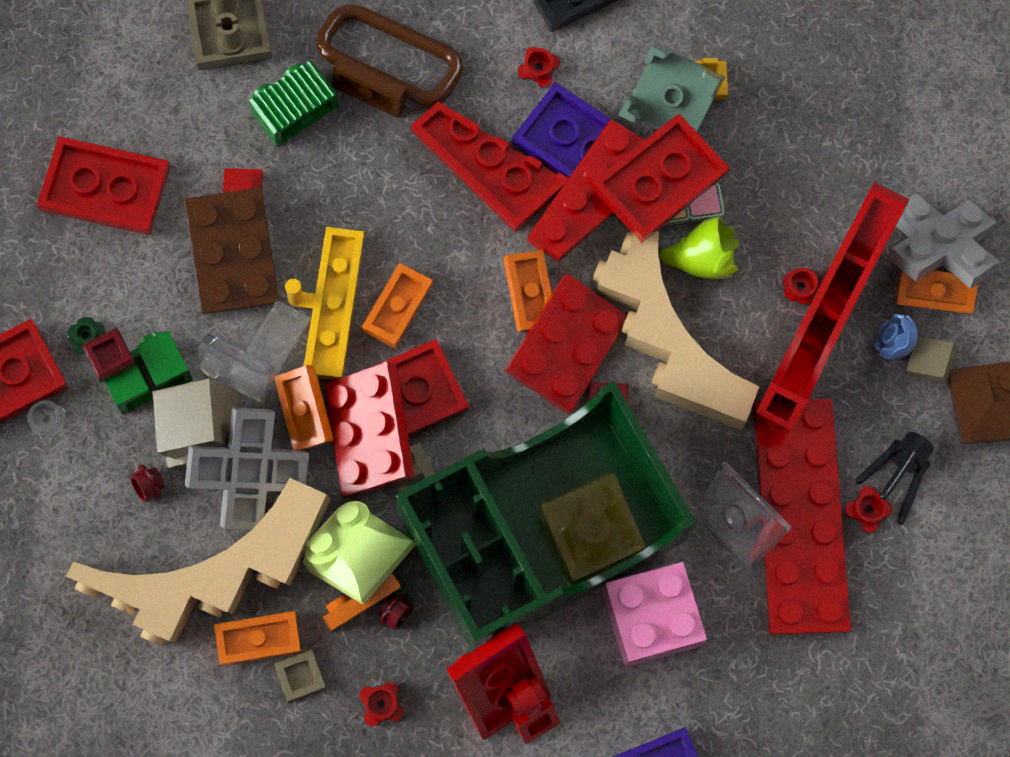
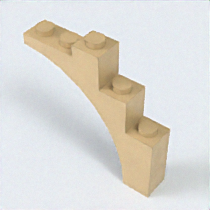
[592,230,759,430]
[66,478,331,646]

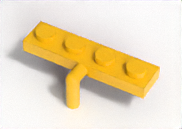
[285,227,365,381]

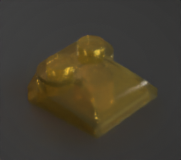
[538,473,646,581]

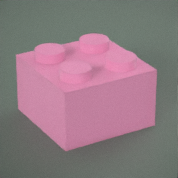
[602,562,707,668]

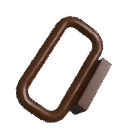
[316,4,463,118]

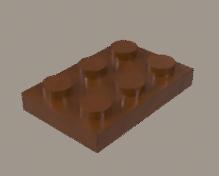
[184,187,279,314]

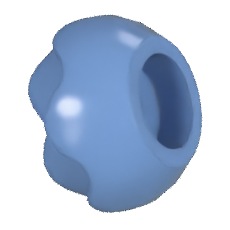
[874,314,918,360]

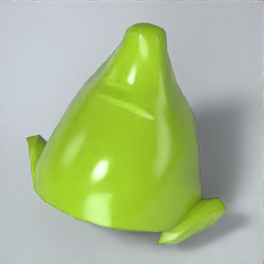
[659,217,740,280]

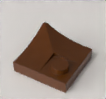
[948,361,1010,444]

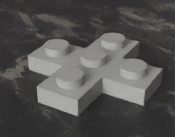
[888,193,1000,289]
[185,408,309,530]

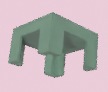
[619,44,725,133]

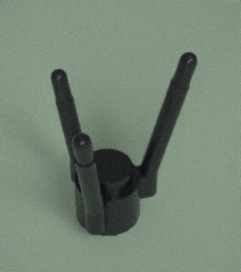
[855,432,934,525]

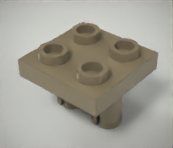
[186,0,272,70]

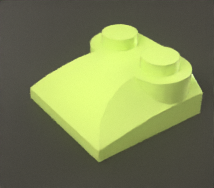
[303,501,416,605]

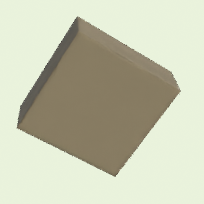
[906,336,957,384]
[274,649,326,703]

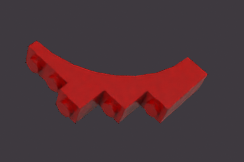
[756,182,909,431]

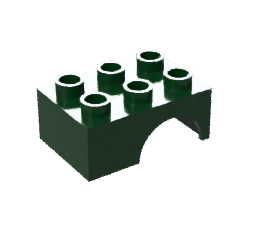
[396,380,696,652]

